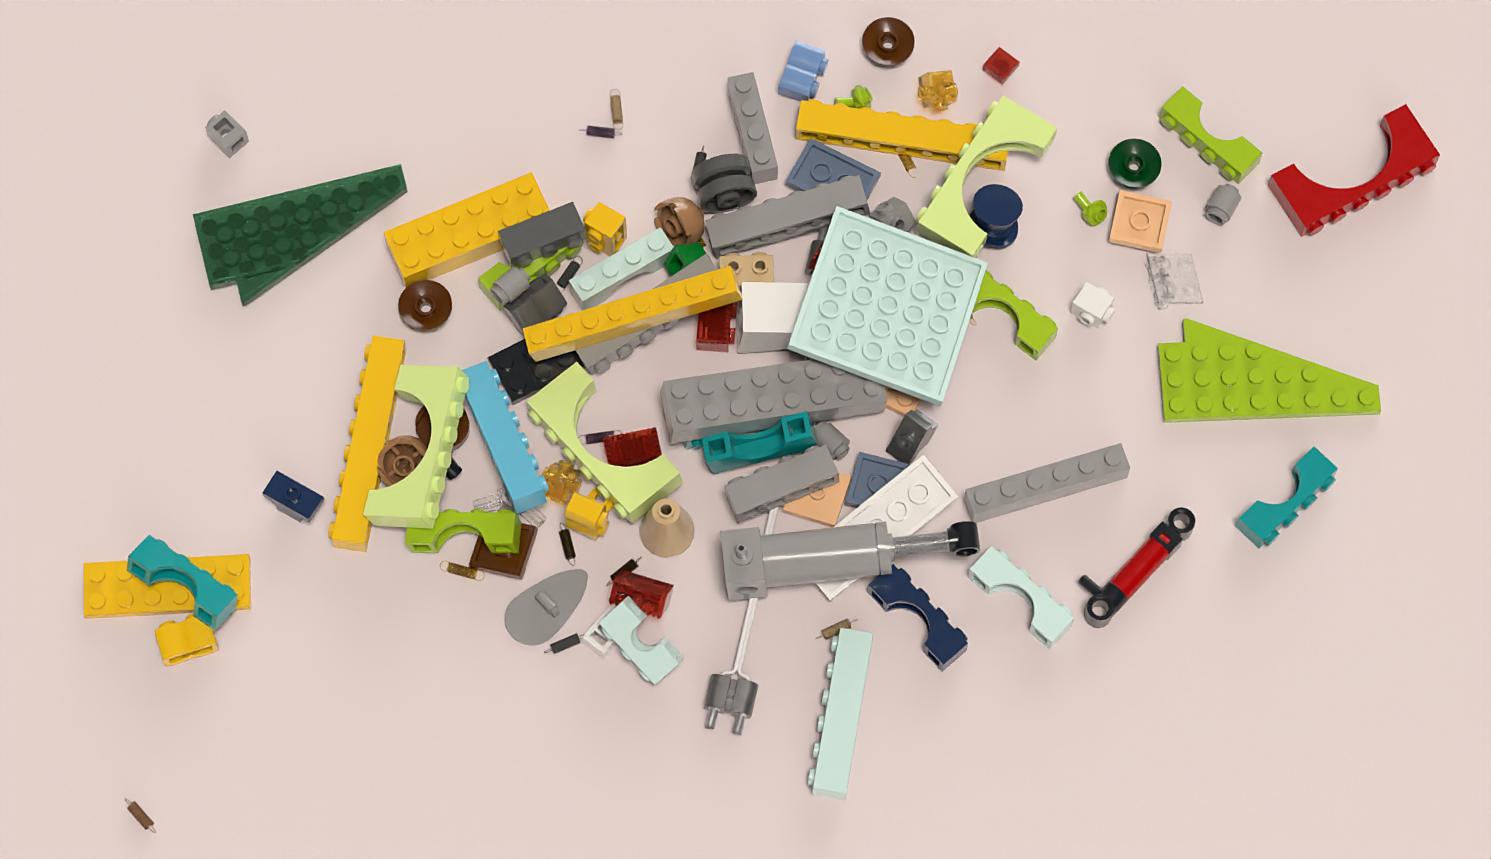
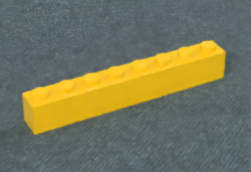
[796,99,1008,171]
[523,266,743,362]
[328,335,407,552]

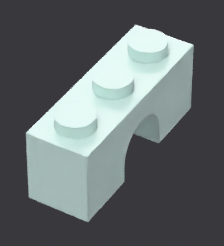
[599,596,684,685]

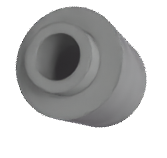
[1206,184,1241,225]
[490,266,530,306]
[814,421,850,460]

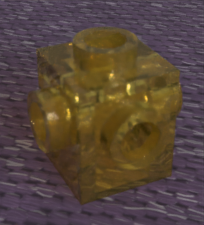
[918,70,958,112]
[542,460,582,505]

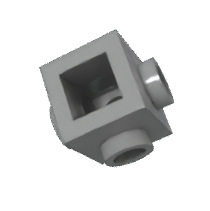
[869,196,917,232]

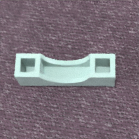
[569,227,674,310]
[968,546,1074,649]

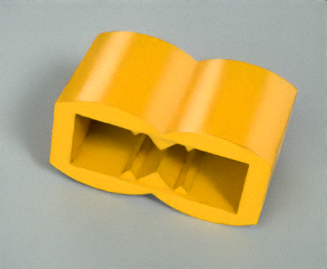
[565,492,610,540]
[154,613,219,666]

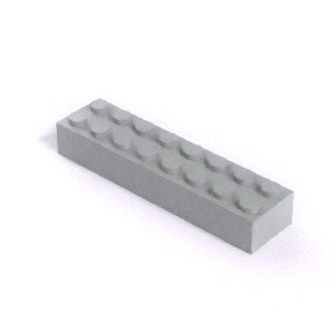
[660,359,888,443]

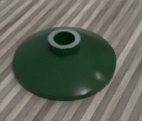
[1108,138,1162,189]

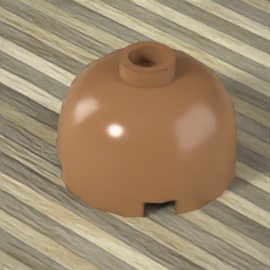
[654,197,705,246]
[377,435,428,486]

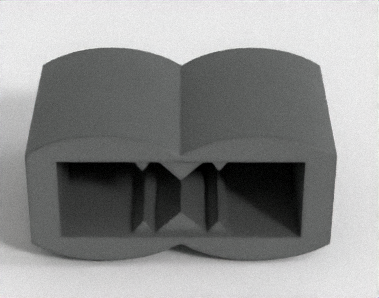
[503,274,567,334]

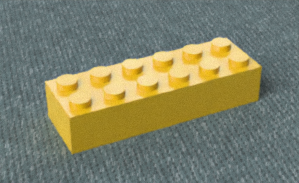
[384,172,550,288]

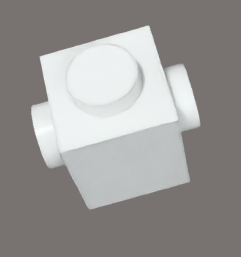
[1071,282,1115,328]

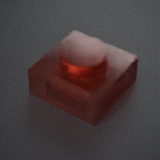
[982,47,1020,84]

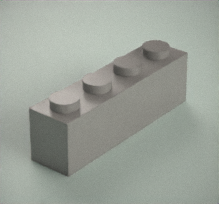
[728,72,778,184]
[725,445,839,523]

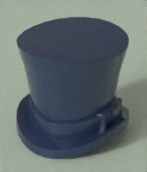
[969,184,1023,248]

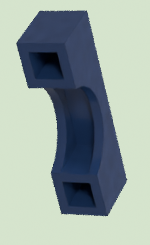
[868,564,968,672]

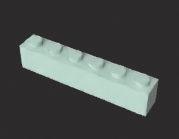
[808,628,873,800]

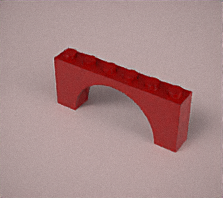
[1268,104,1440,237]

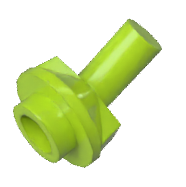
[834,85,873,109]
[1073,191,1107,226]

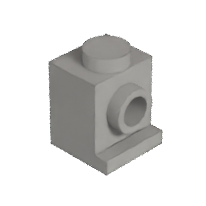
[205,110,249,159]

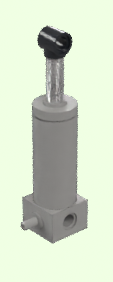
[720,521,980,601]

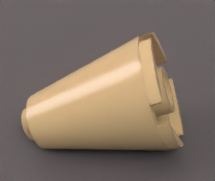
[640,498,694,558]

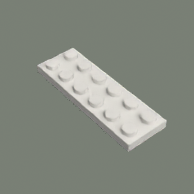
[815,455,958,601]

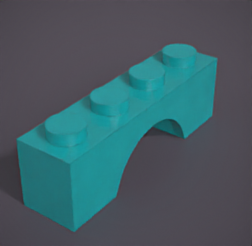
[702,411,818,474]
[1235,446,1338,549]
[127,535,238,631]

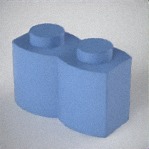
[778,41,828,101]

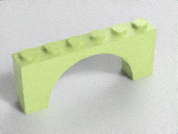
[916,95,1058,258]
[526,362,683,524]
[363,365,469,529]

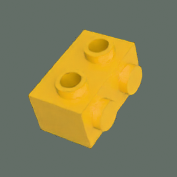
[583,201,627,257]

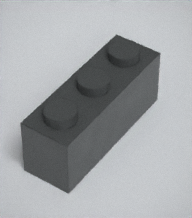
[498,202,586,268]

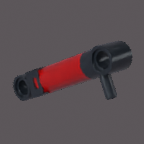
[1079,507,1196,628]

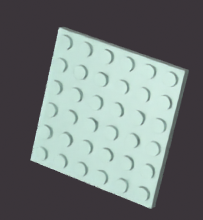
[787,206,988,406]

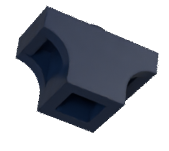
[262,471,324,523]

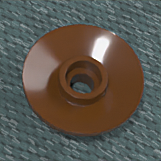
[862,17,915,66]
[398,280,452,331]

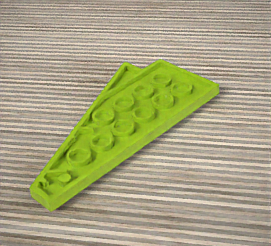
[1157,318,1381,423]

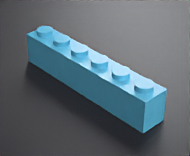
[462,361,549,514]

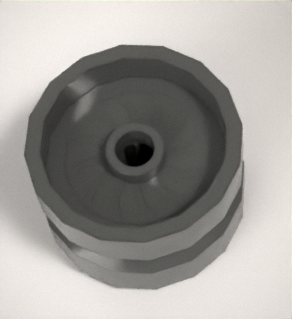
[692,153,757,213]

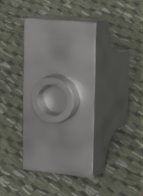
[886,409,938,464]

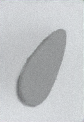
[505,569,588,646]

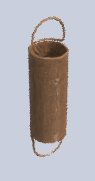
[125,798,156,833]

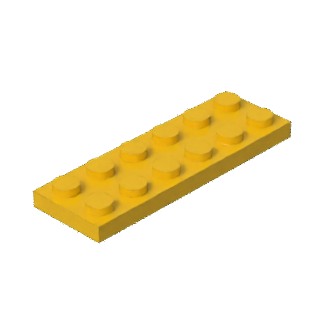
[83,554,251,619]

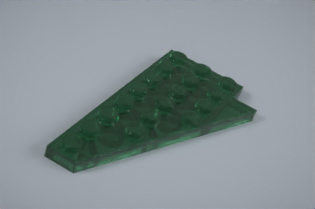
[193,164,408,306]

